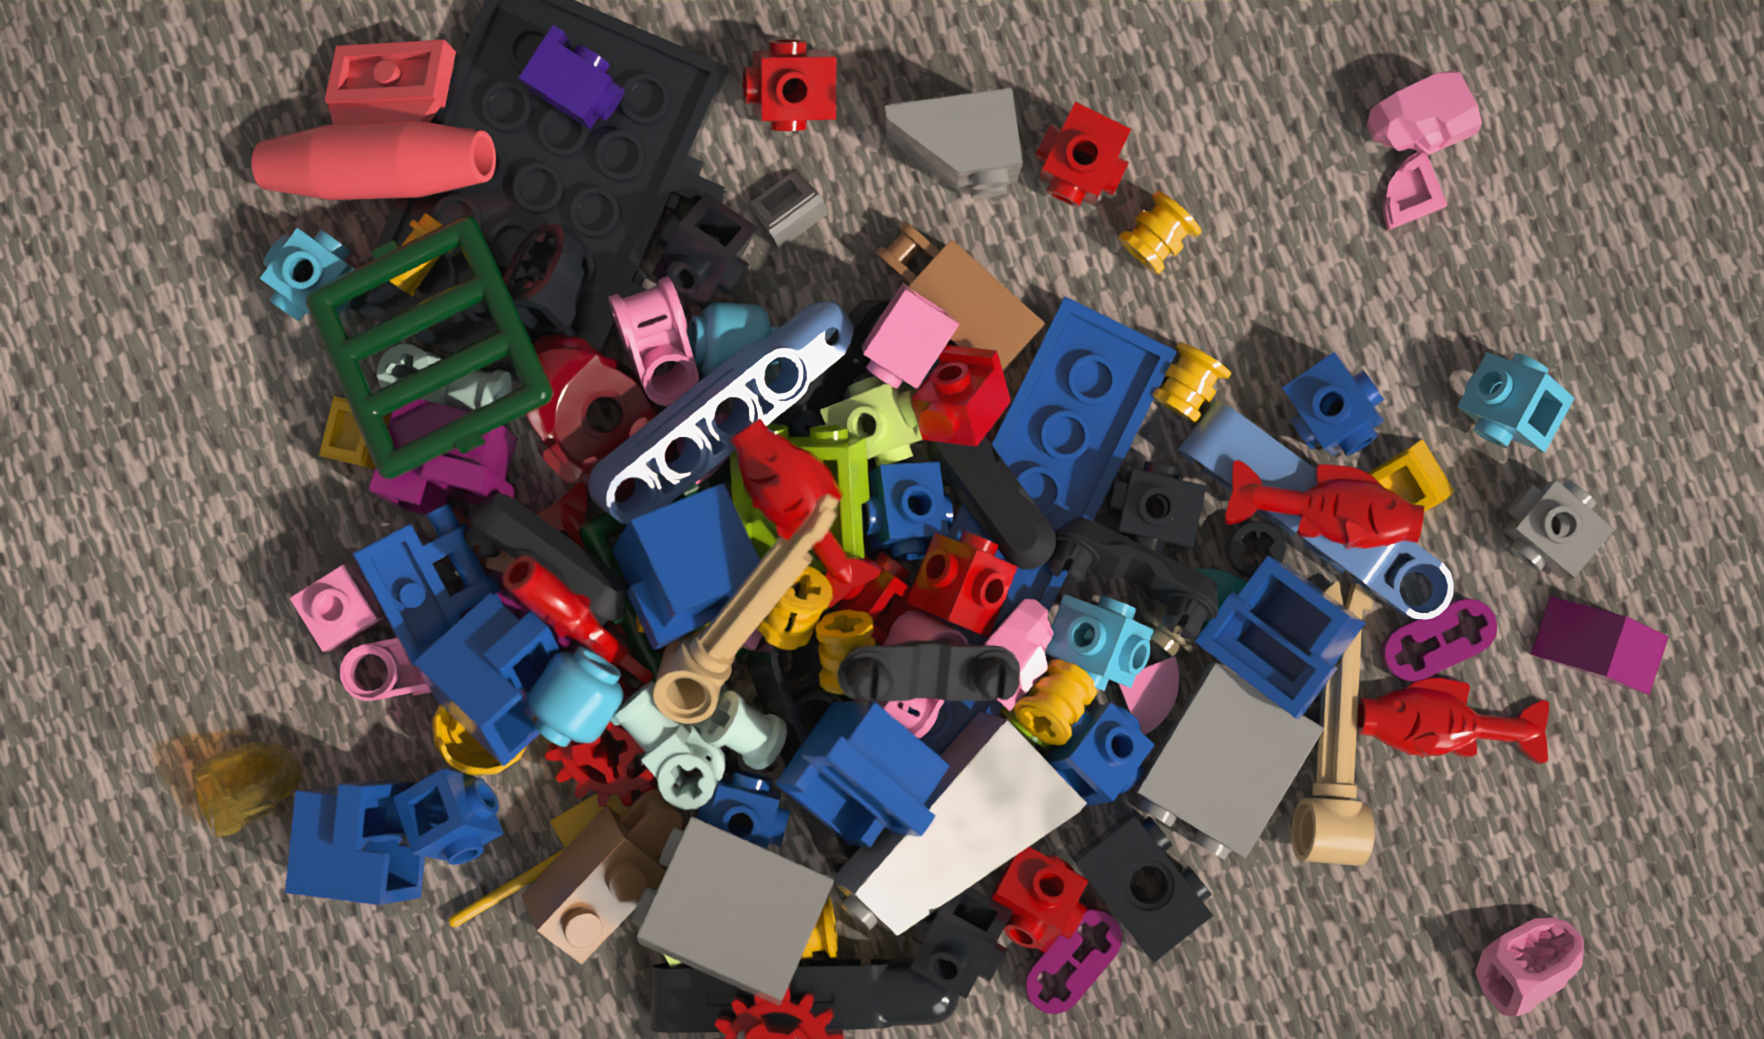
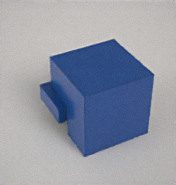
[612,483,761,650]
[1195,556,1366,719]
[413,593,561,767]
[775,702,950,847]
[285,780,425,905]

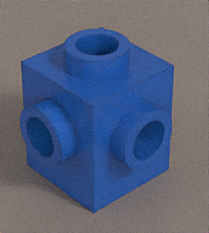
[1282,352,1385,456]
[861,462,953,561]
[1045,702,1154,807]
[393,768,504,865]
[697,770,790,850]

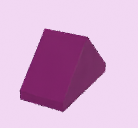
[1530,596,1669,695]

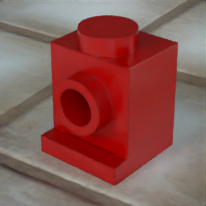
[911,345,1011,447]

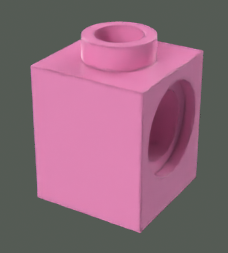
[861,283,959,389]
[290,564,387,652]

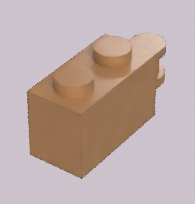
[875,221,1045,371]
[521,789,683,964]

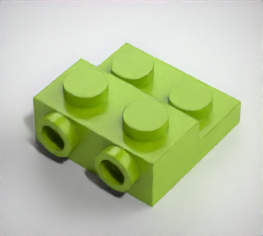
[729,424,870,572]

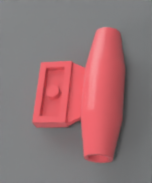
[251,39,496,200]

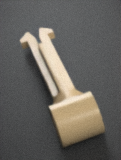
[653,494,839,724]
[1291,581,1375,866]

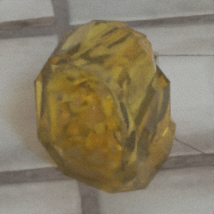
[191,742,302,837]

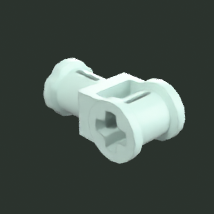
[377,344,512,412]
[610,681,726,810]
[691,683,787,770]

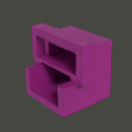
[368,399,519,516]

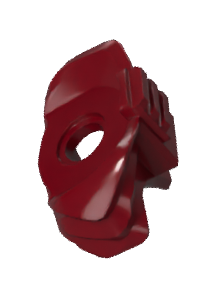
[526,334,676,502]

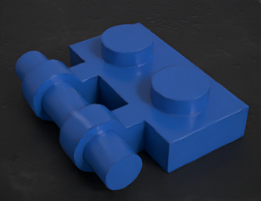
[352,503,502,667]

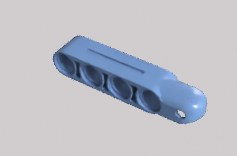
[588,300,853,524]
[1178,400,1454,619]

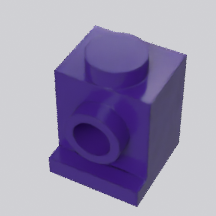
[519,25,624,130]

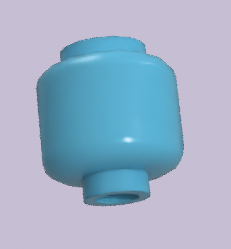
[688,302,780,378]
[527,647,624,747]

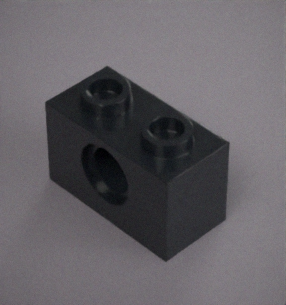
[1072,812,1214,963]

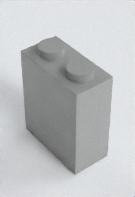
[1132,661,1325,860]
[631,817,834,1006]

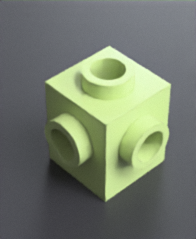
[820,376,922,467]

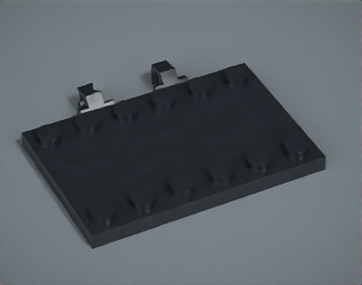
[348,0,729,385]

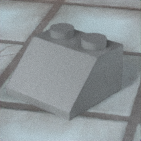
[885,88,1023,199]

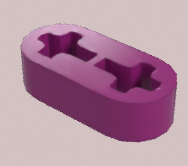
[1380,599,1498,681]
[1025,907,1123,1014]

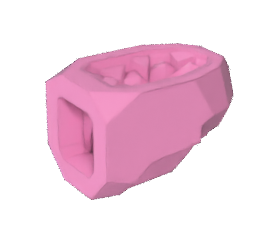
[1367,70,1482,155]
[982,599,1054,711]
[1475,918,1584,1017]

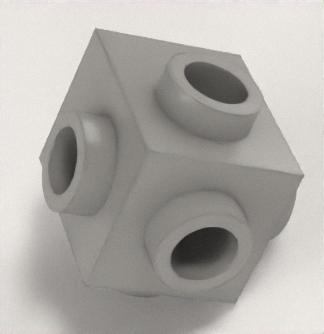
[1502,480,1615,579]

